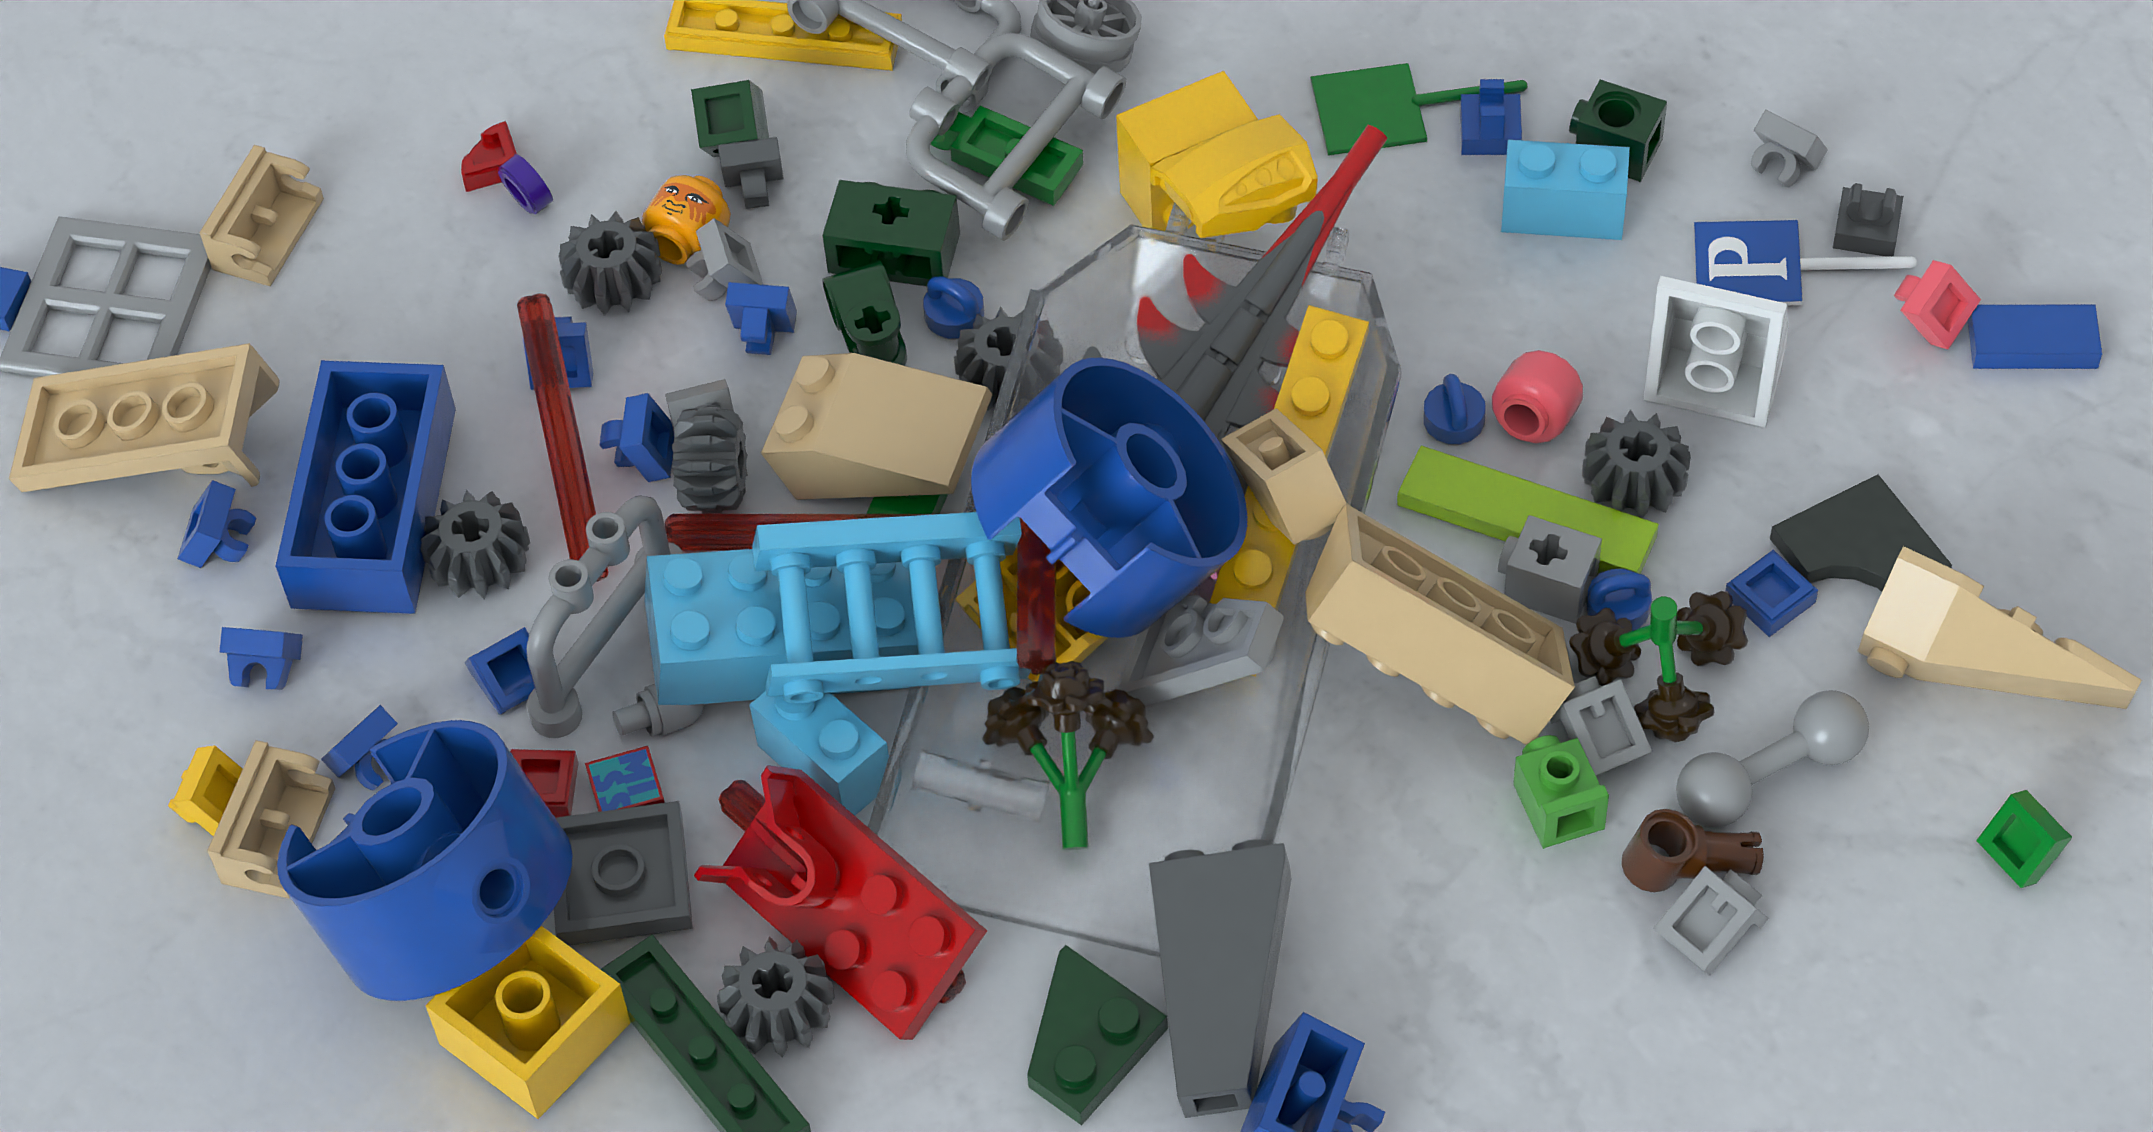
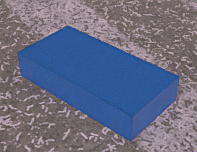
[1968,304,2102,369]

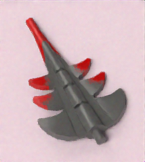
[1082,125,1388,497]

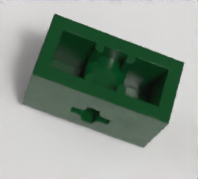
[822,180,960,286]

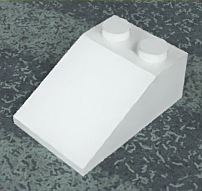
[1643,276,1788,428]

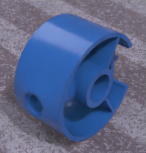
[971,357,1247,638]
[277,720,573,1001]

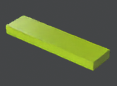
[1397,445,1659,574]

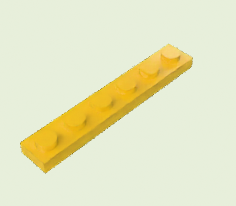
[1209,305,1369,677]

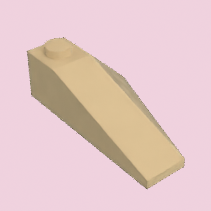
[1858,546,2142,709]

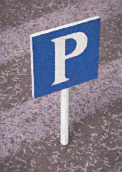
[1694,220,1917,305]

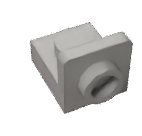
[1550,676,1653,776]
[1653,866,1769,975]

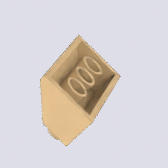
[1305,504,1575,745]

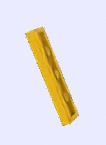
[664,0,902,71]

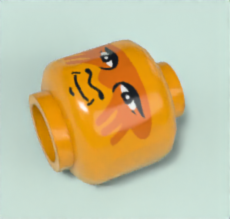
[642,175,731,265]

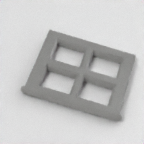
[0,216,211,377]

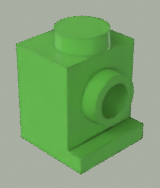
[1513,735,1609,849]

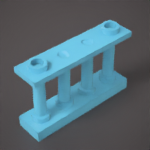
[752,512,1037,703]

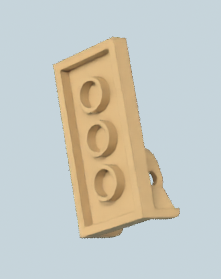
[9,343,280,492]

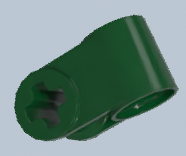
[822,261,907,366]

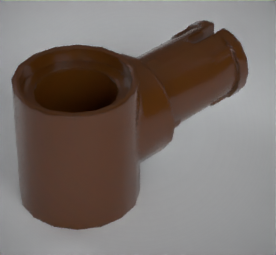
[1621,809,1764,893]

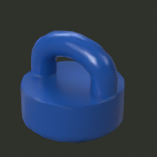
[923,276,984,339]
[1423,374,1486,444]
[1586,569,1652,631]

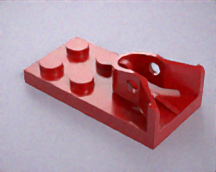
[694,765,987,1040]

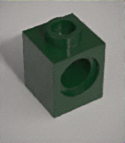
[1569,79,1667,182]
[691,80,769,157]

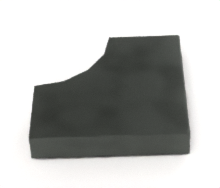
[1770,474,1952,592]

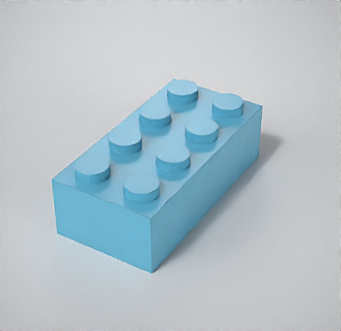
[644,549,918,705]

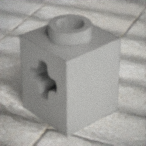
[1498,515,1602,624]

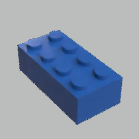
[275,360,456,614]

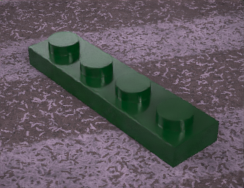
[601,934,811,1132]

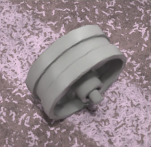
[1030,0,1142,74]

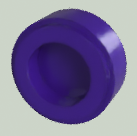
[498,154,553,214]

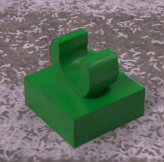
[1976,790,2072,888]

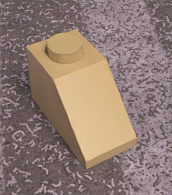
[1221,408,1347,545]

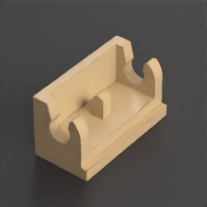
[199,145,324,287]
[207,740,335,899]

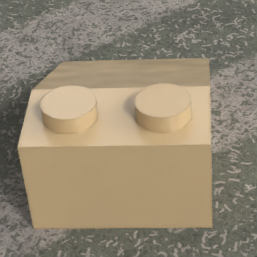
[761,353,992,500]

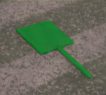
[1310,63,1528,156]

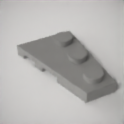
[1118,595,1285,707]

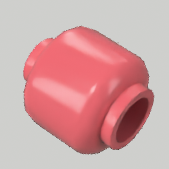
[1492,350,1583,444]

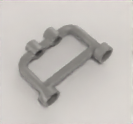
[787,0,1022,113]
[906,33,1126,241]
[527,495,683,738]

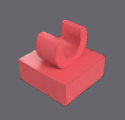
[1894,260,1981,349]

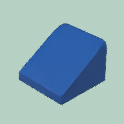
[464,627,535,715]

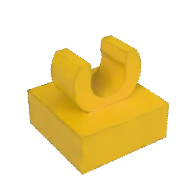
[168,745,243,836]

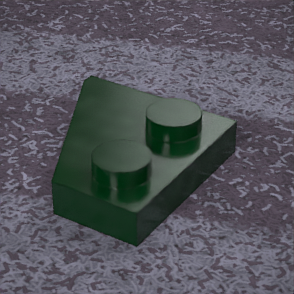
[1027,944,1168,1126]

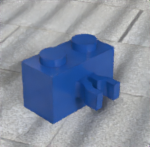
[1240,1012,1385,1132]

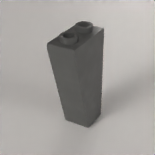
[1149,839,1292,1118]

